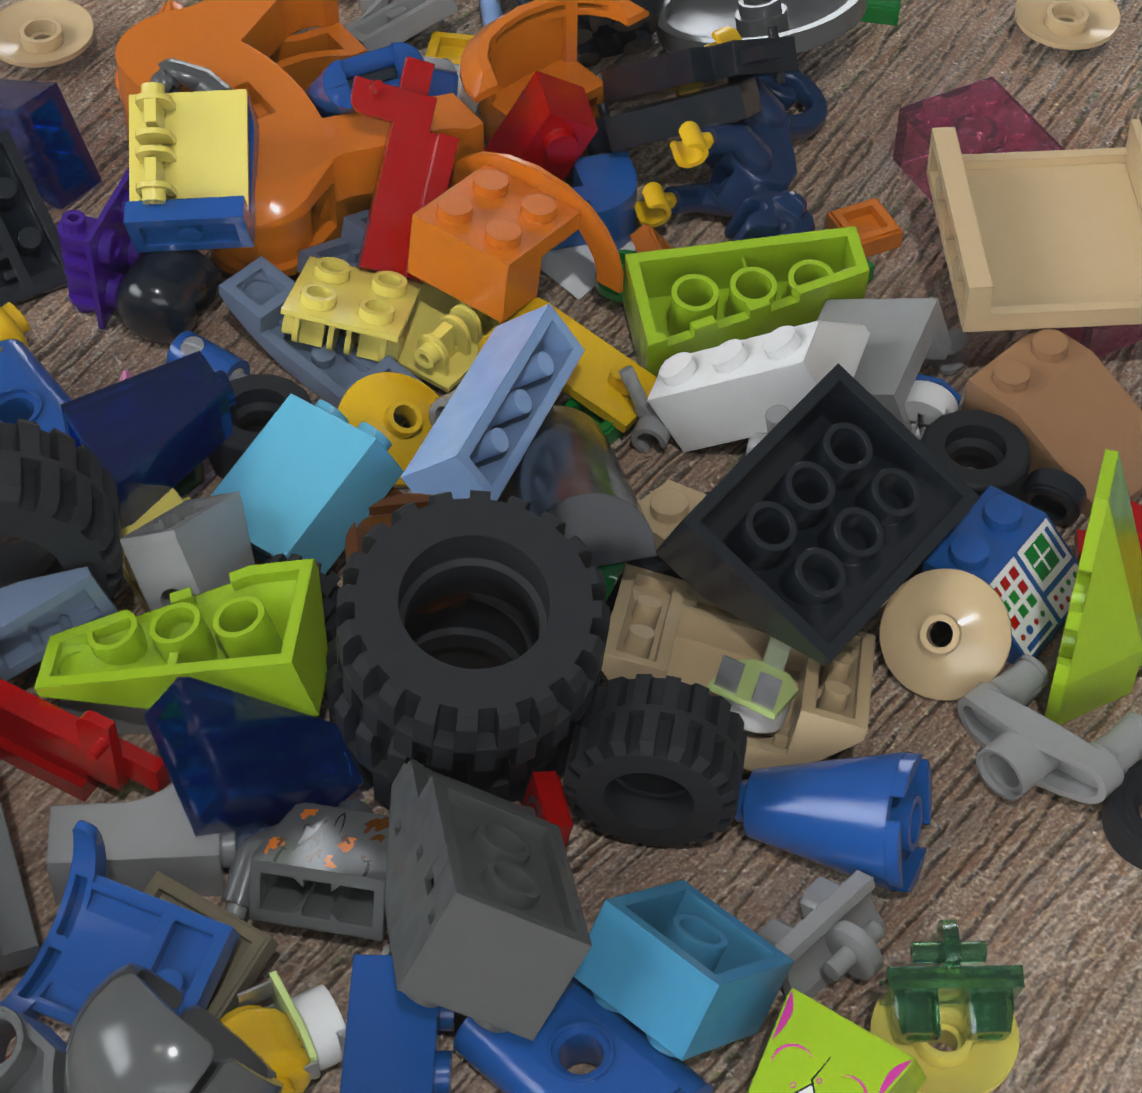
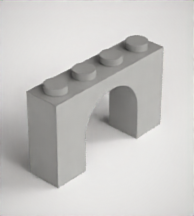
[46,699,241,904]

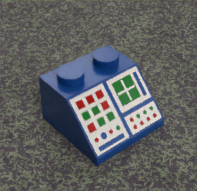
[922,485,1079,664]

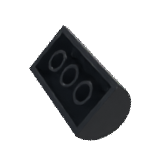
[498,405,657,567]

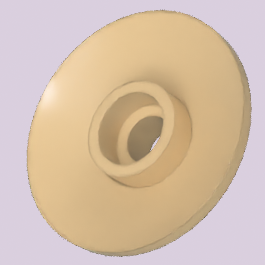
[0,0,95,68]
[1014,0,1121,50]
[879,568,1012,700]

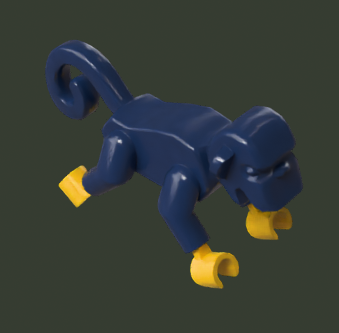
[634,26,828,241]

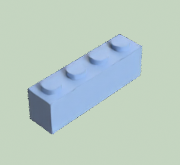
[401,304,585,501]

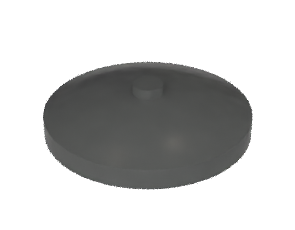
[656,0,867,54]

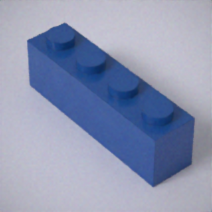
[340,954,456,1093]

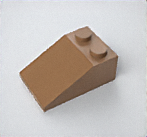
[962,328,1142,518]

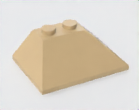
[601,564,875,775]

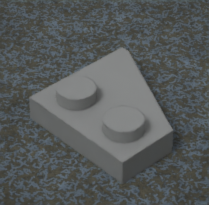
[346,0,458,52]

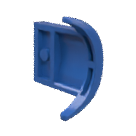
[0,820,240,1029]

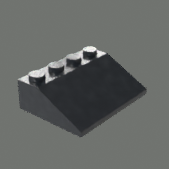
[656,363,980,667]

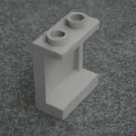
[817,298,952,431]

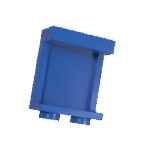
[123,95,259,253]

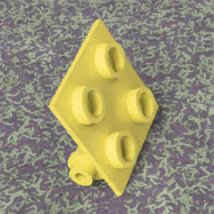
[129,82,249,206]
[280,256,423,362]
[355,282,499,393]

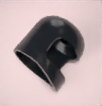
[116,250,223,344]

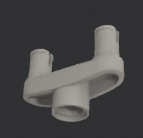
[958,654,1142,804]

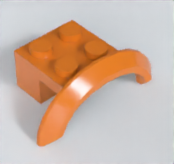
[460,0,649,143]
[407,151,624,323]

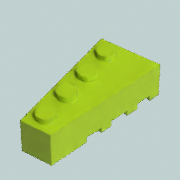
[623,226,870,377]

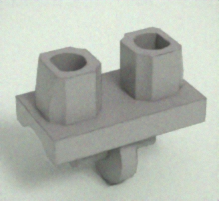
[757,870,886,998]

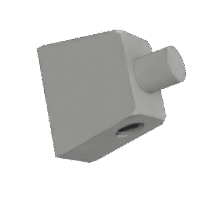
[120,491,255,611]

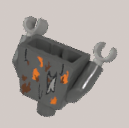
[221,799,392,955]

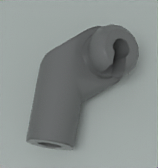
[150,58,234,93]

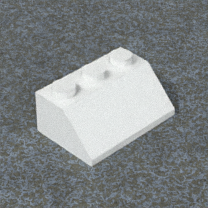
[647,320,870,452]

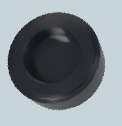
[1020,468,1087,526]

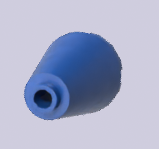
[735,751,932,893]

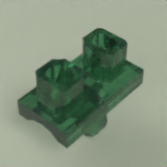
[879,920,1025,1042]

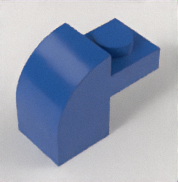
[552,150,637,250]

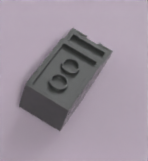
[384,759,592,1041]

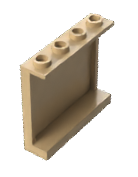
[926,119,1142,332]

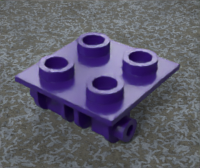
[57,167,140,330]

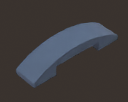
[219,256,425,423]

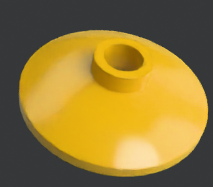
[337,372,440,488]

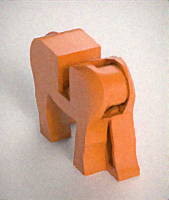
[115,0,484,276]

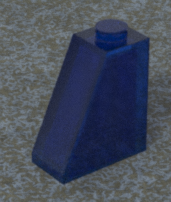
[0,79,102,209]
[60,351,236,529]
[144,677,363,836]

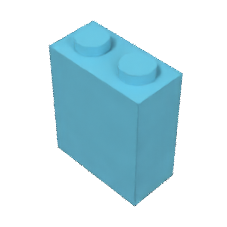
[211,393,404,574]

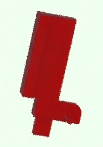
[350,56,459,284]
[0,678,170,802]

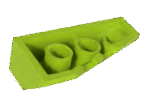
[1045,449,1142,725]
[34,558,328,721]

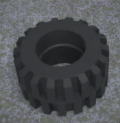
[563,674,747,848]

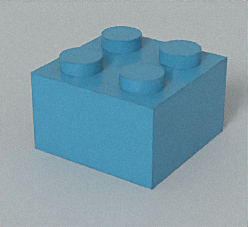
[573,880,794,1061]

